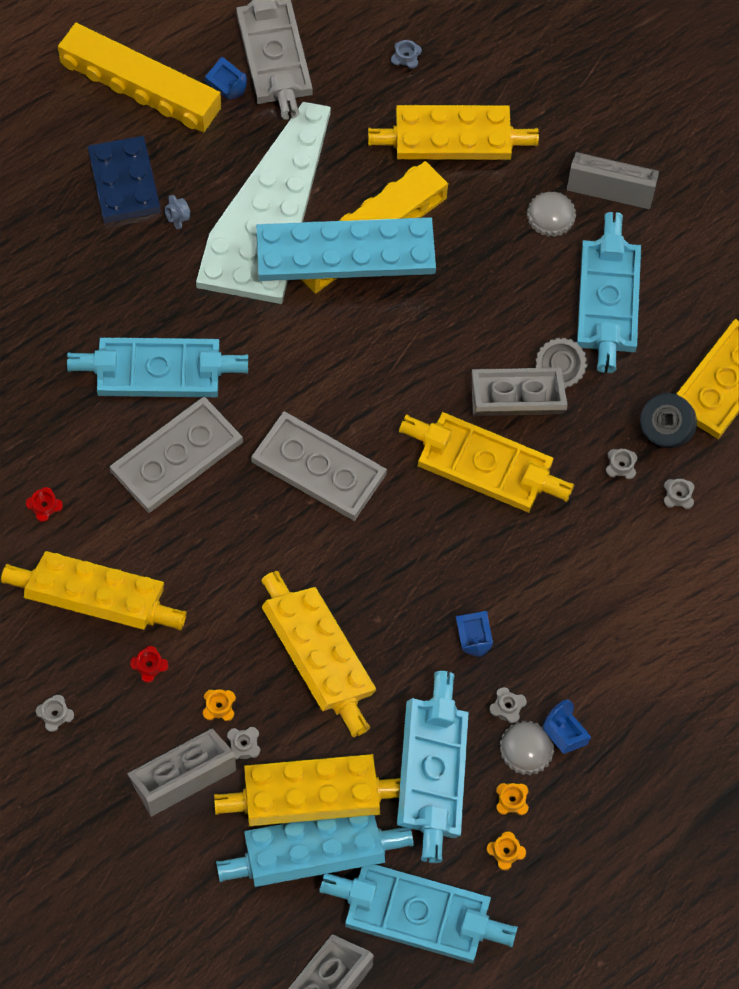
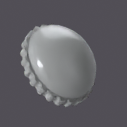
[527,191,576,237]
[536,338,587,388]
[500,721,554,775]

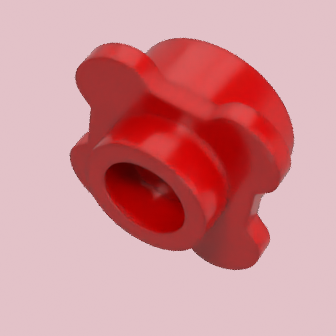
[26,487,63,522]
[130,646,168,683]

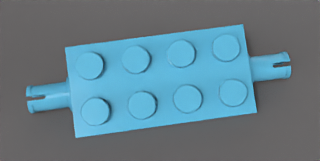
[577,212,641,373]
[67,338,248,397]
[397,671,469,863]
[216,815,414,887]
[320,865,518,963]

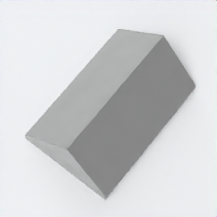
[567,152,659,209]
[472,368,567,416]
[127,728,236,817]
[288,934,374,989]

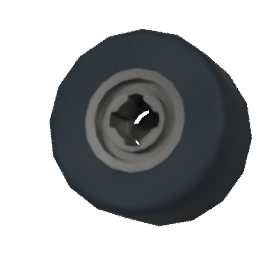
[640,393,697,449]

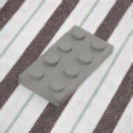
[110,396,243,514]
[251,411,387,521]

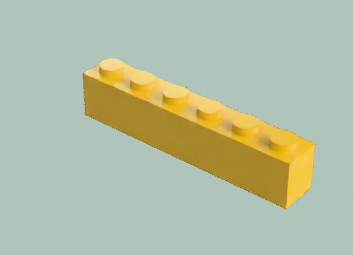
[58,22,221,132]
[301,161,448,294]

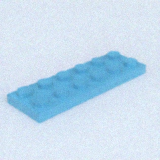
[256,217,436,281]

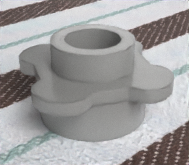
[606,449,638,479]
[664,479,694,509]
[490,687,527,723]
[36,695,74,732]
[227,727,260,760]

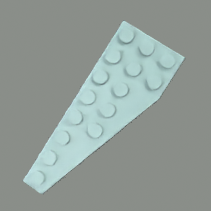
[196,102,331,304]

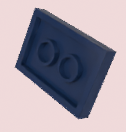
[88,136,161,223]

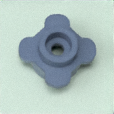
[391,40,422,68]
[165,195,190,229]

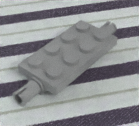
[236,0,313,119]

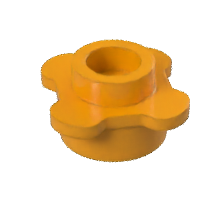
[203,689,236,721]
[496,783,529,815]
[487,832,526,870]

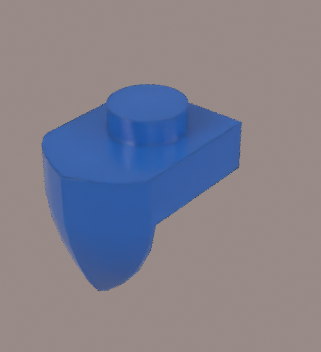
[204,57,247,100]
[456,611,493,657]
[543,699,591,754]

